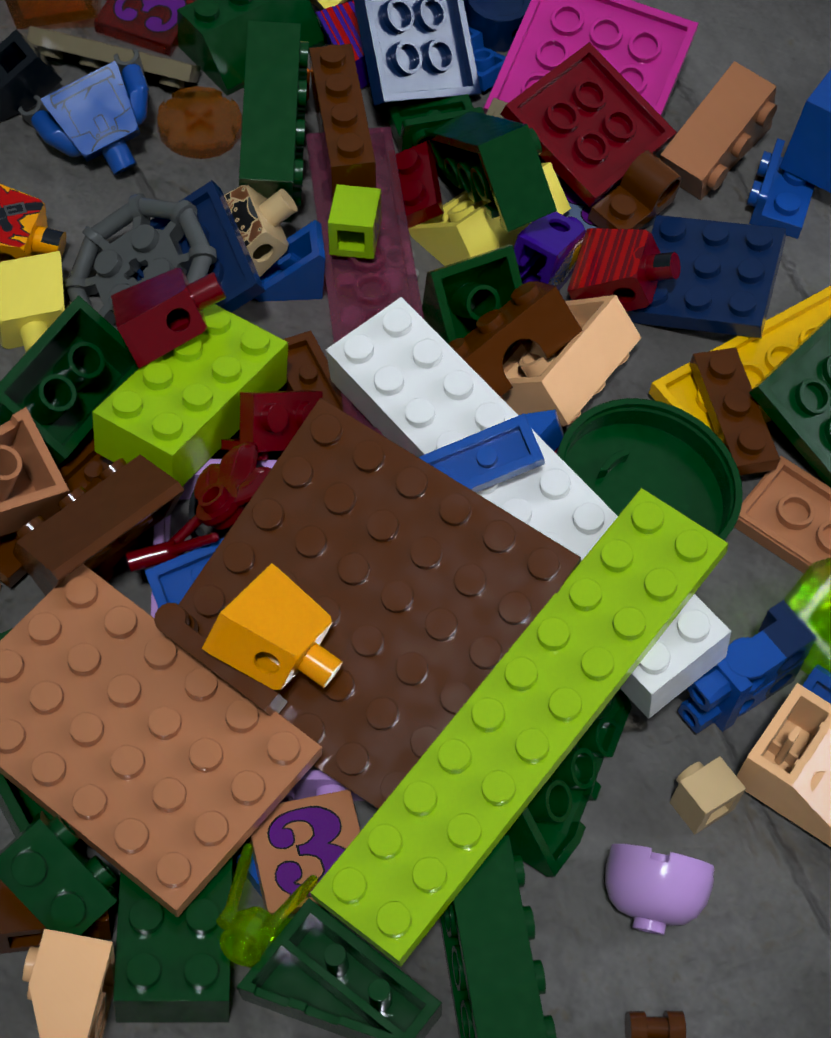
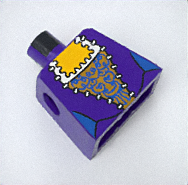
[514,212,586,291]

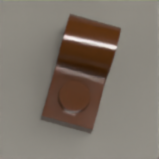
[588,150,682,229]

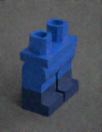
[678,600,817,733]

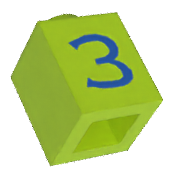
[328,184,382,259]

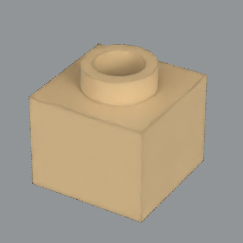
[669,756,746,835]

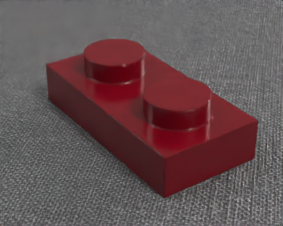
[388,141,444,230]

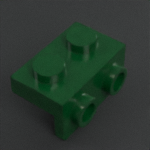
[387,94,485,152]
[0,811,118,935]

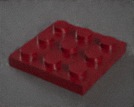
[500,42,677,207]

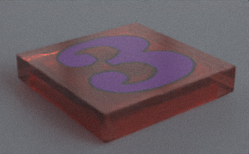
[94,0,196,56]

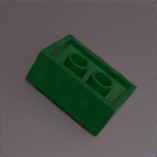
[177,0,326,96]

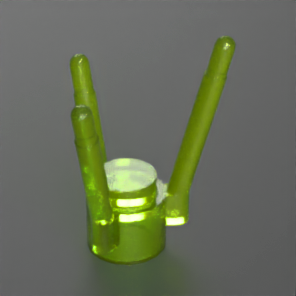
[216,843,318,968]

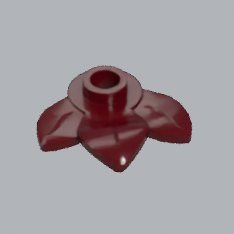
[194,442,272,530]

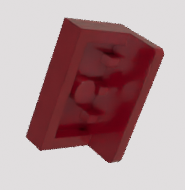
[221,390,323,461]

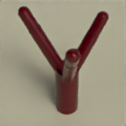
[126,515,219,572]

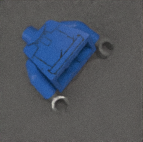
[18,48,149,175]

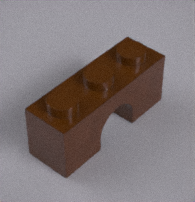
[448,281,583,397]

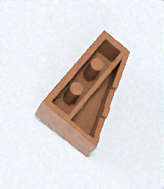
[660,61,777,200]

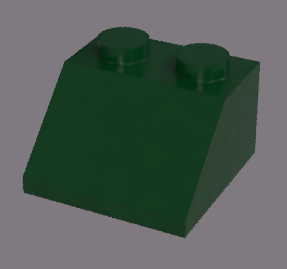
[421,244,522,343]

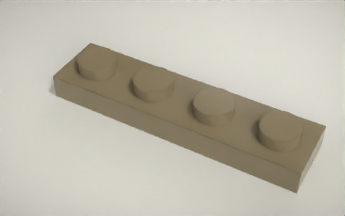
[27,26,201,89]

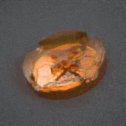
[157,86,242,159]

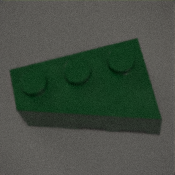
[236,898,442,1038]

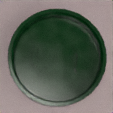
[556,398,743,541]

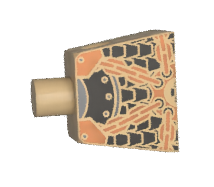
[224,185,297,277]

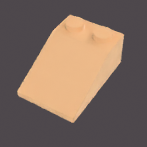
[22,929,115,1038]

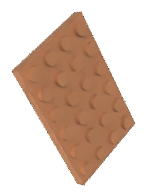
[0,564,322,918]

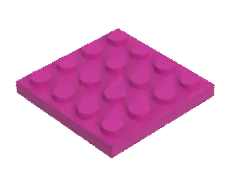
[484,0,699,116]

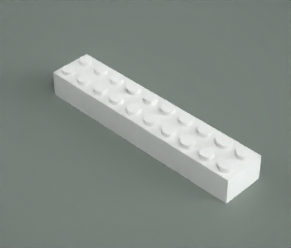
[326,297,731,719]

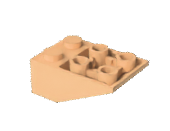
[737,683,831,847]

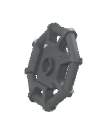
[63,193,217,330]

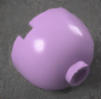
[605,844,714,935]

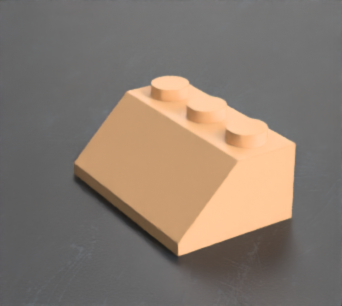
[501,295,641,427]

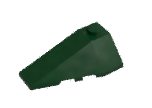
[504,689,632,877]

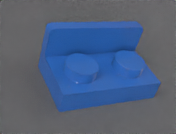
[746,138,815,239]

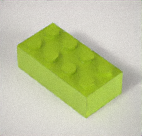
[92,304,288,486]

